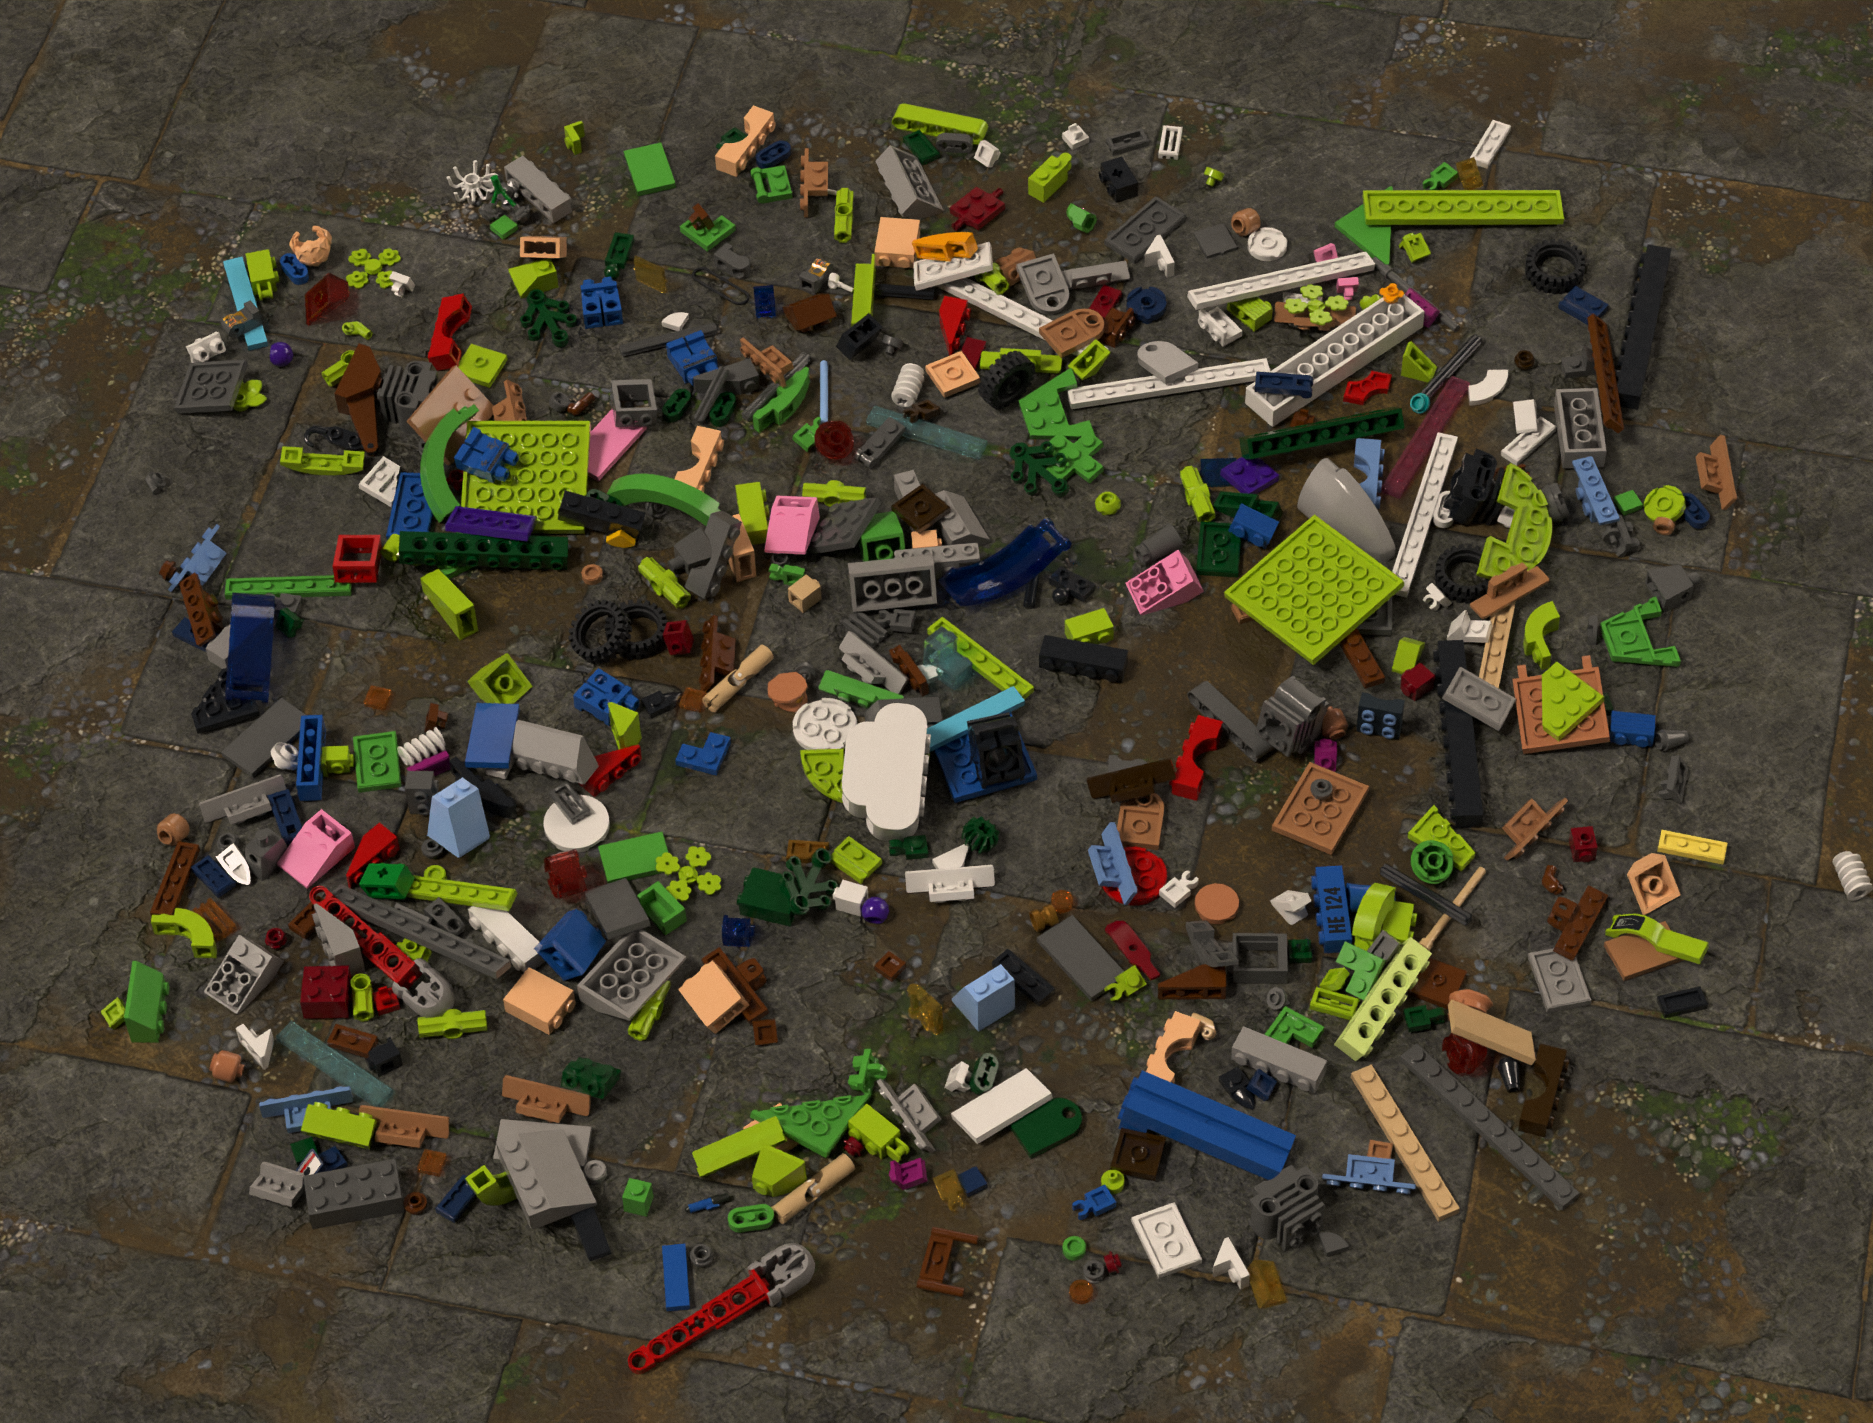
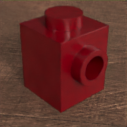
[663,620,694,655]
[1400,663,1435,701]
[1569,826,1598,862]

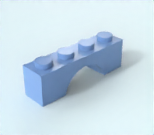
[1354,438,1384,509]

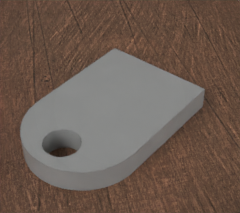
[1016,253,1069,315]
[1137,341,1198,384]

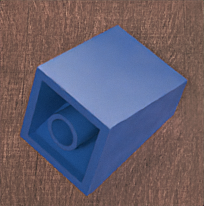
[534,909,606,981]

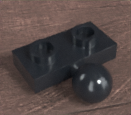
[1049,566,1096,604]

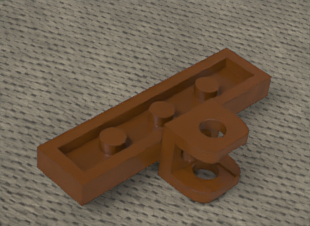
[1547,885,1608,961]
[701,947,769,1026]

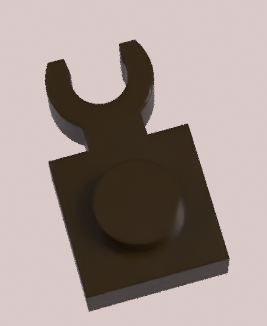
[903,399,941,423]

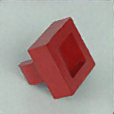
[372,986,400,1016]

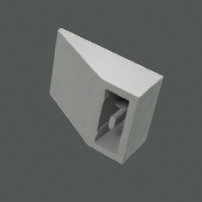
[312,903,365,977]
[204,935,284,1015]

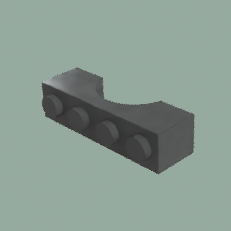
[685,510,742,599]

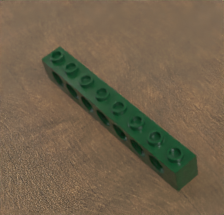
[1239,407,1405,459]
[399,531,568,570]

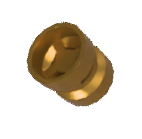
[1029,904,1059,932]

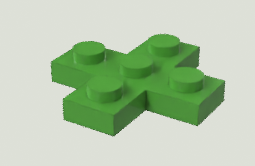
[1045,431,1104,485]

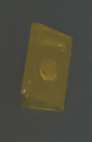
[1246,1260,1287,1308]

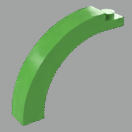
[420,404,479,523]
[607,474,721,526]

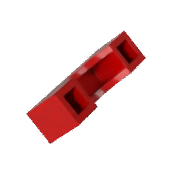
[428,294,472,371]
[1169,715,1223,801]

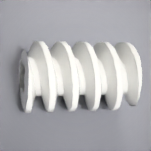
[891,363,924,409]
[397,727,446,766]
[1832,851,1873,901]

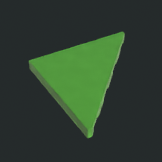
[1335,186,1393,265]
[750,1092,871,1158]

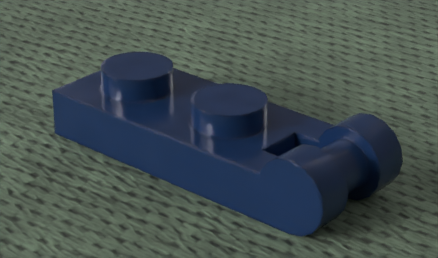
[1255,371,1314,399]
[267,789,302,846]

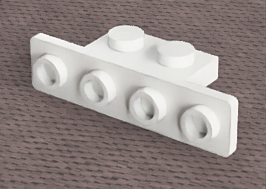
[905,865,995,903]

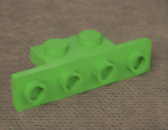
[819,670,904,709]

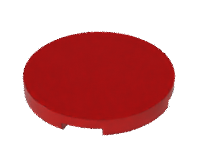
[1102,847,1167,906]

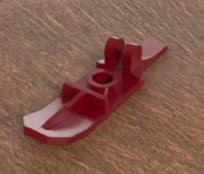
[1105,921,1160,981]

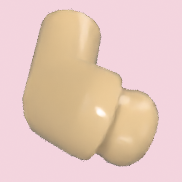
[1191,1012,1216,1040]

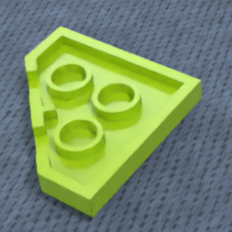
[1542,662,1604,742]

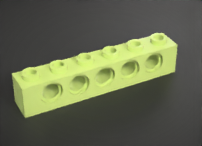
[1334,937,1432,1061]

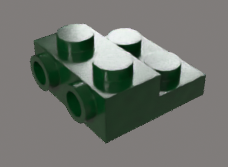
[561,1057,621,1099]

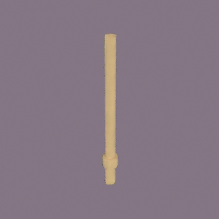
[1419,867,1486,951]

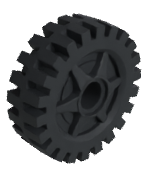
[978,351,1036,410]

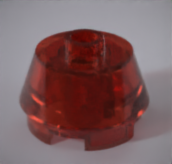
[814,420,854,460]
[1442,1032,1487,1074]

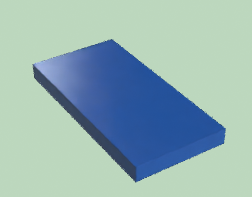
[386,472,434,540]
[465,703,520,769]

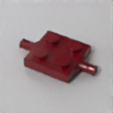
[949,186,1005,231]

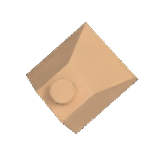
[1627,853,1681,915]

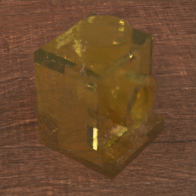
[1456,157,1484,190]

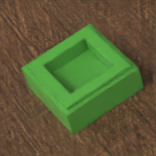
[490,215,518,240]
[1614,490,1643,516]

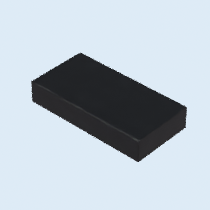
[1657,986,1708,1019]

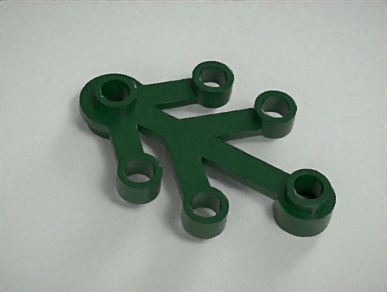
[520,289,577,348]
[1010,441,1069,497]
[779,848,838,915]

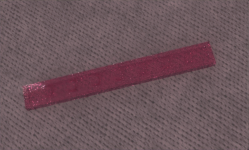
[1381,376,1470,499]

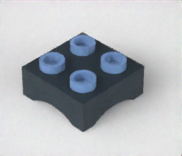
[1356,692,1405,739]

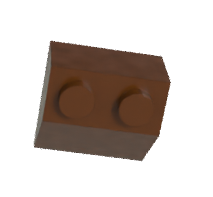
[782,294,836,333]

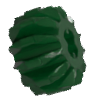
[961,816,1000,854]

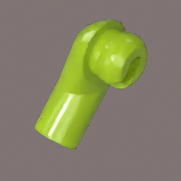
[342,321,373,340]

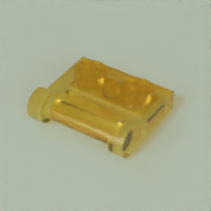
[907,983,943,1036]

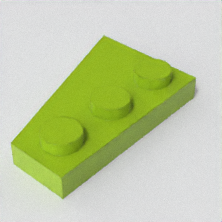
[1408,805,1475,872]

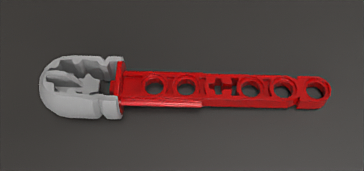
[309,886,455,1018]
[628,1243,815,1374]

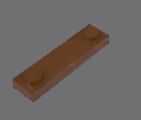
[150,841,200,917]

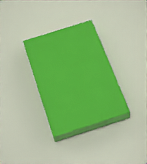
[624,142,676,196]
[353,731,402,793]
[598,832,668,884]

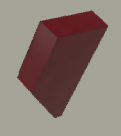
[961,337,986,371]

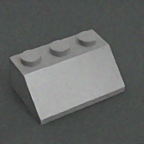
[933,490,990,547]

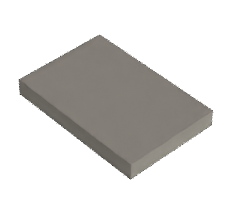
[1442,667,1516,731]
[1528,948,1591,1013]

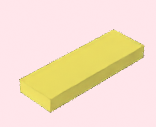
[1657,830,1728,865]

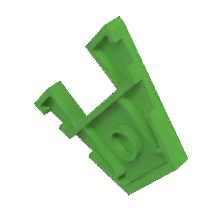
[1019,368,1095,440]
[1600,597,1681,667]

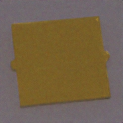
[633,256,667,294]

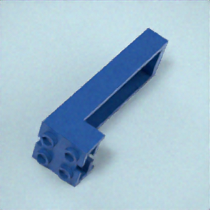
[1117,1070,1296,1180]

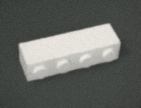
[468,906,546,973]

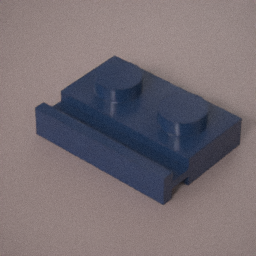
[1558,286,1609,325]

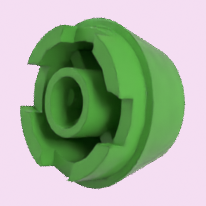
[1411,840,1454,884]

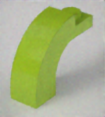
[465,1165,517,1206]

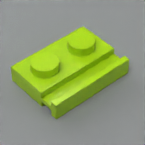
[830,836,882,884]

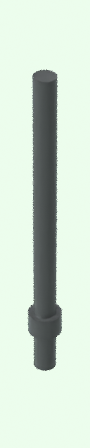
[1372,257,1460,332]

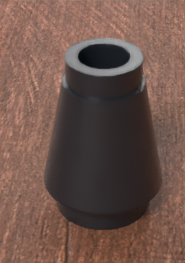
[1497,1057,1521,1093]

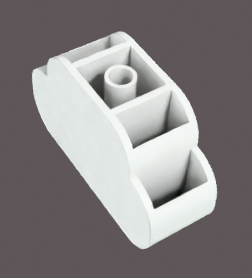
[842,703,931,842]

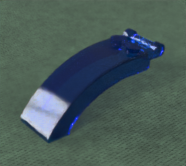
[938,518,1072,606]
[225,592,275,703]

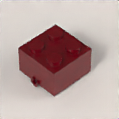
[300,966,353,1019]

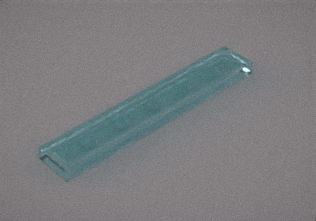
[866,405,987,460]
[276,1021,394,1107]

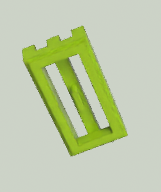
[1310,987,1360,1020]

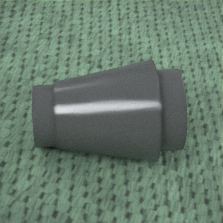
[1654,729,1689,751]

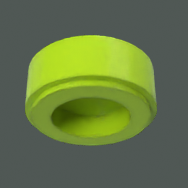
[424,865,447,880]

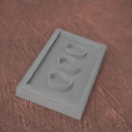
[493,1119,592,1170]

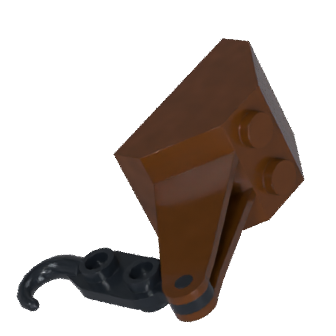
[304,343,384,457]

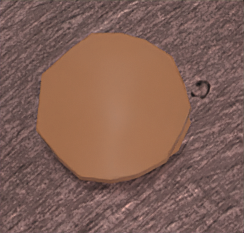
[768,672,808,712]
[1448,989,1493,1021]

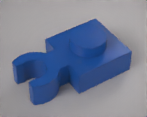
[1072,1185,1116,1220]

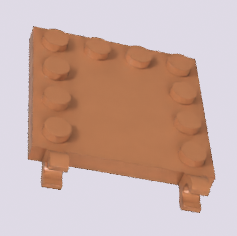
[1512,655,1610,754]

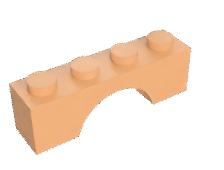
[715,105,776,177]
[675,426,724,492]
[1146,1011,1201,1083]

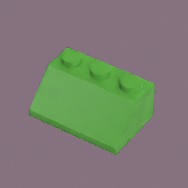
[124,961,169,1043]

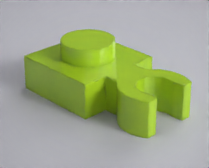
[1104,965,1146,1001]

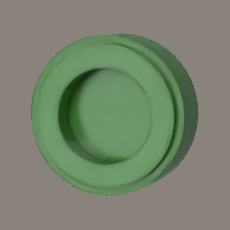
[1062,1236,1086,1261]

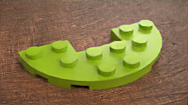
[1476,463,1552,580]
[800,749,930,803]

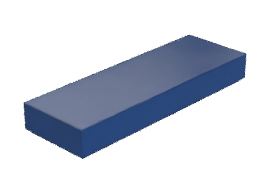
[662,1244,690,1311]

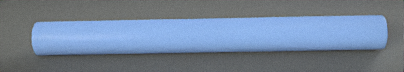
[820,360,828,427]

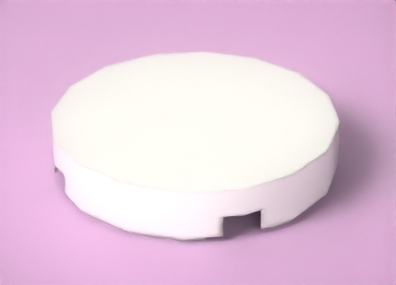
[1248,227,1287,261]

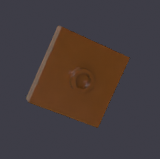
[1408,958,1467,1009]

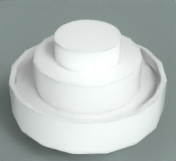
[271,742,298,770]

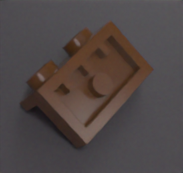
[1098,308,1135,348]

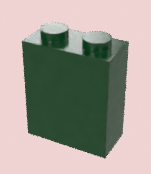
[736,867,801,927]

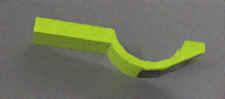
[1605,914,1709,964]

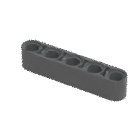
[1187,681,1273,762]

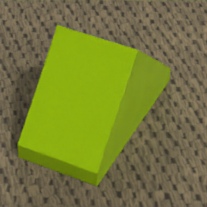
[1068,339,1111,380]
[1401,341,1437,382]
[1392,637,1425,674]

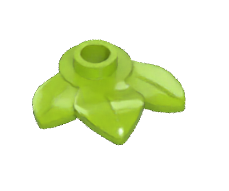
[233,380,267,411]

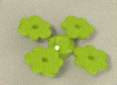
[346,248,401,289]
[1284,284,1348,325]
[656,846,721,902]

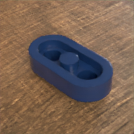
[756,140,791,169]
[1682,493,1710,529]

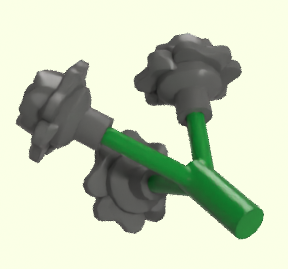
[478,175,531,223]

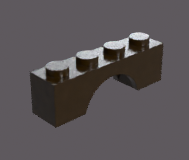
[1518,1043,1570,1137]

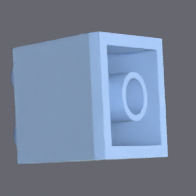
[427,777,490,858]
[952,964,1015,1032]

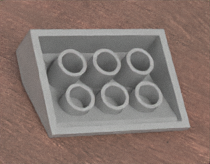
[577,929,686,1021]
[496,1129,597,1230]

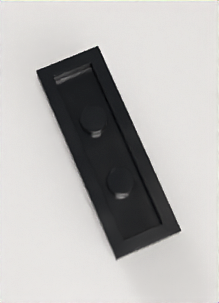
[992,949,1055,1007]

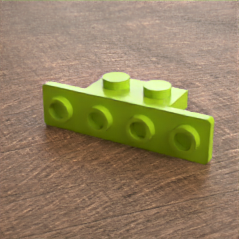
[980,348,1062,373]

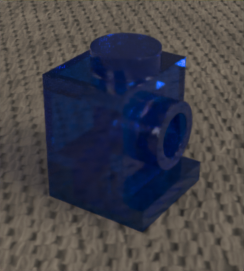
[753,285,776,318]
[722,915,755,947]

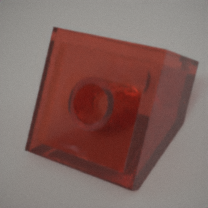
[305,273,349,326]

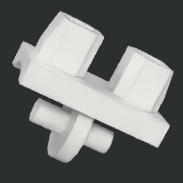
[186,332,226,363]

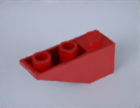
[939,296,971,356]
[578,744,642,797]
[346,822,400,889]

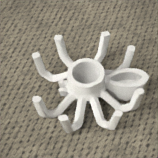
[447,160,498,205]

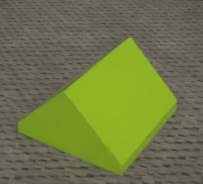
[608,702,642,750]

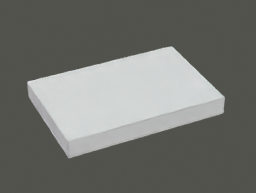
[1131,1202,1202,1279]

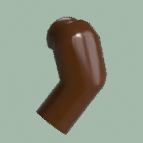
[567,392,595,416]
[1542,865,1563,895]

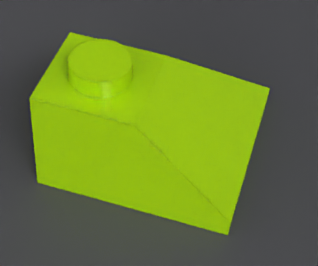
[508,258,559,299]
[467,653,533,704]
[752,1143,807,1197]

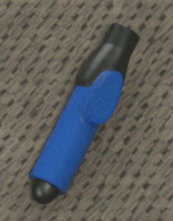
[685,1193,730,1213]

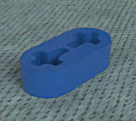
[280,253,309,285]

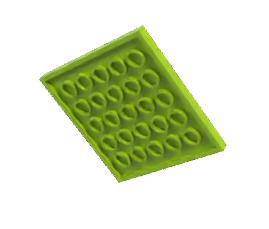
[461,421,591,534]
[1224,514,1405,665]

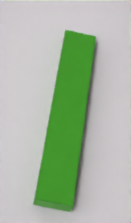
[225,575,352,600]

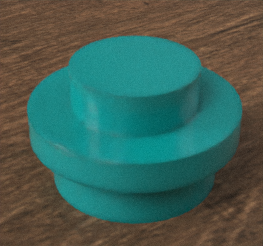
[1410,393,1430,414]

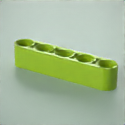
[892,104,988,145]

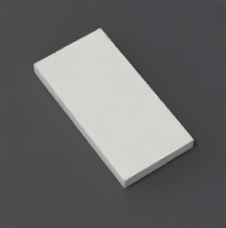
[913,242,993,291]
[951,1068,1053,1144]

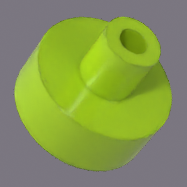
[1204,167,1225,187]
[1101,1170,1124,1195]

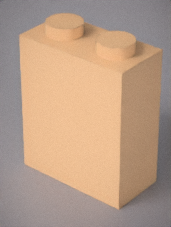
[874,217,920,268]
[520,236,567,258]
[728,514,757,582]
[678,960,749,1034]
[503,967,576,1035]

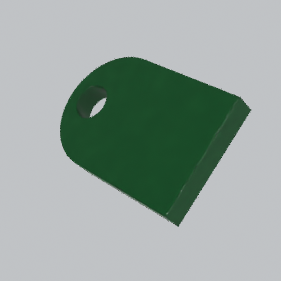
[1008,1098,1082,1159]

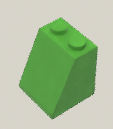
[858,511,905,562]

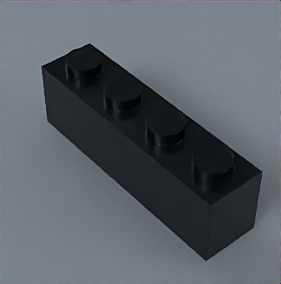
[557,490,646,542]
[1039,635,1128,683]

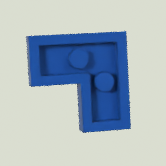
[675,732,731,776]

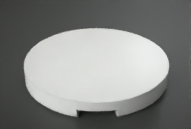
[793,698,857,750]
[544,795,610,853]

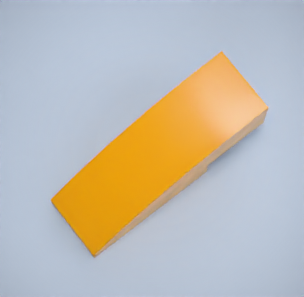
[912,232,978,262]

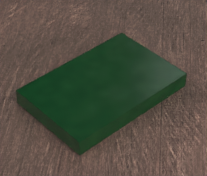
[1196,521,1241,578]

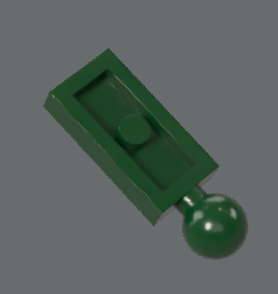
[604,232,635,280]

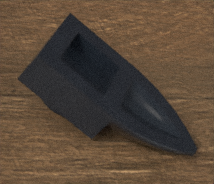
[641,691,685,719]
[1219,1066,1255,1110]

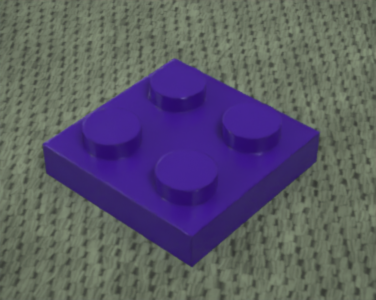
[1220,457,1279,494]

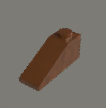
[1158,964,1226,1000]

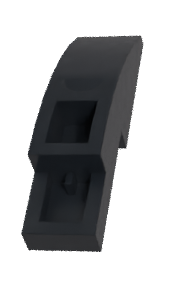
[449,756,517,819]

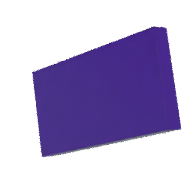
[445,506,537,541]

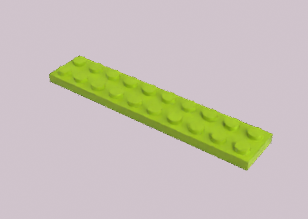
[1362,190,1564,225]

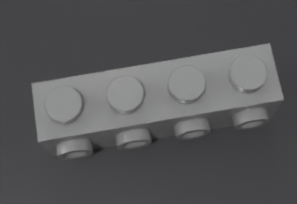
[504,156,572,223]
[1231,1026,1327,1093]

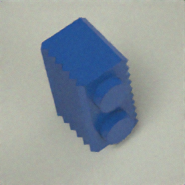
[1228,503,1279,549]
[1609,710,1656,747]

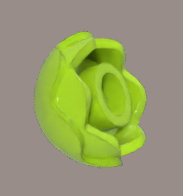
[1360,294,1382,310]
[1095,492,1121,515]

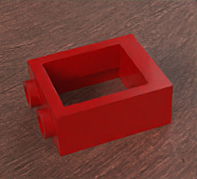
[333,535,382,583]

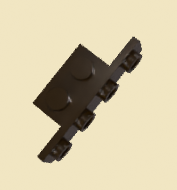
[1087,758,1176,803]

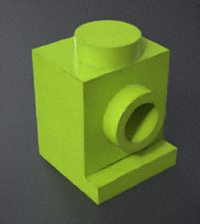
[321,746,354,777]
[396,938,432,962]

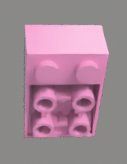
[764,496,820,555]
[1126,550,1204,615]
[277,809,355,889]

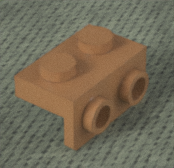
[996,248,1036,287]

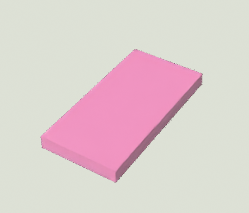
[588,409,647,482]

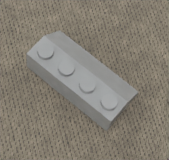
[876,145,944,220]
[512,720,599,784]

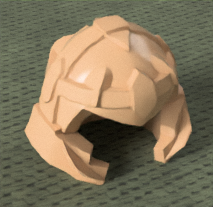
[289,225,332,267]

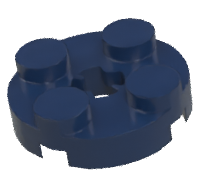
[1126,287,1167,324]

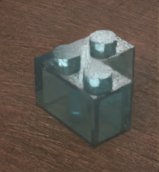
[923,626,972,691]

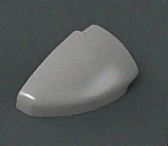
[1297,458,1396,563]

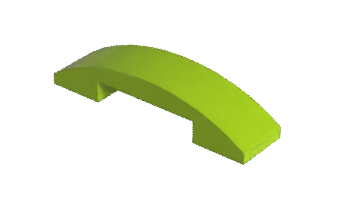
[280,446,365,475]

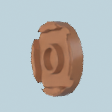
[1195,883,1239,924]

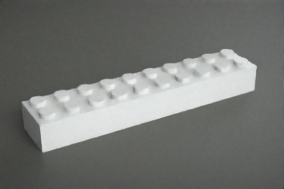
[1245,294,1424,427]

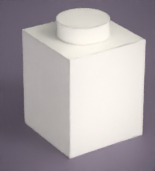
[833,880,868,917]

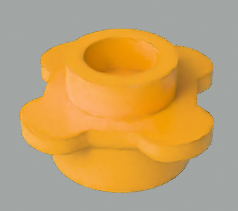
[1379,283,1404,304]

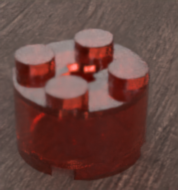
[544,849,587,899]

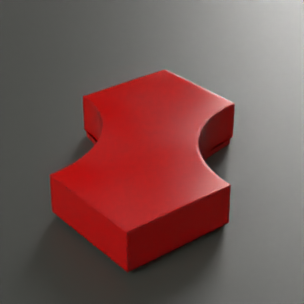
[1343,371,1392,405]

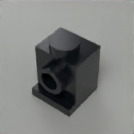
[365,1037,403,1077]

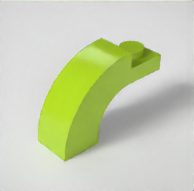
[1523,601,1560,670]
[1352,883,1396,951]
[151,908,217,958]

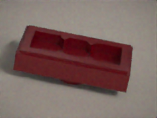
[1089,285,1122,320]

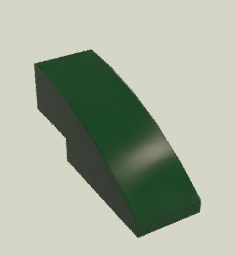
[1213,491,1283,521]

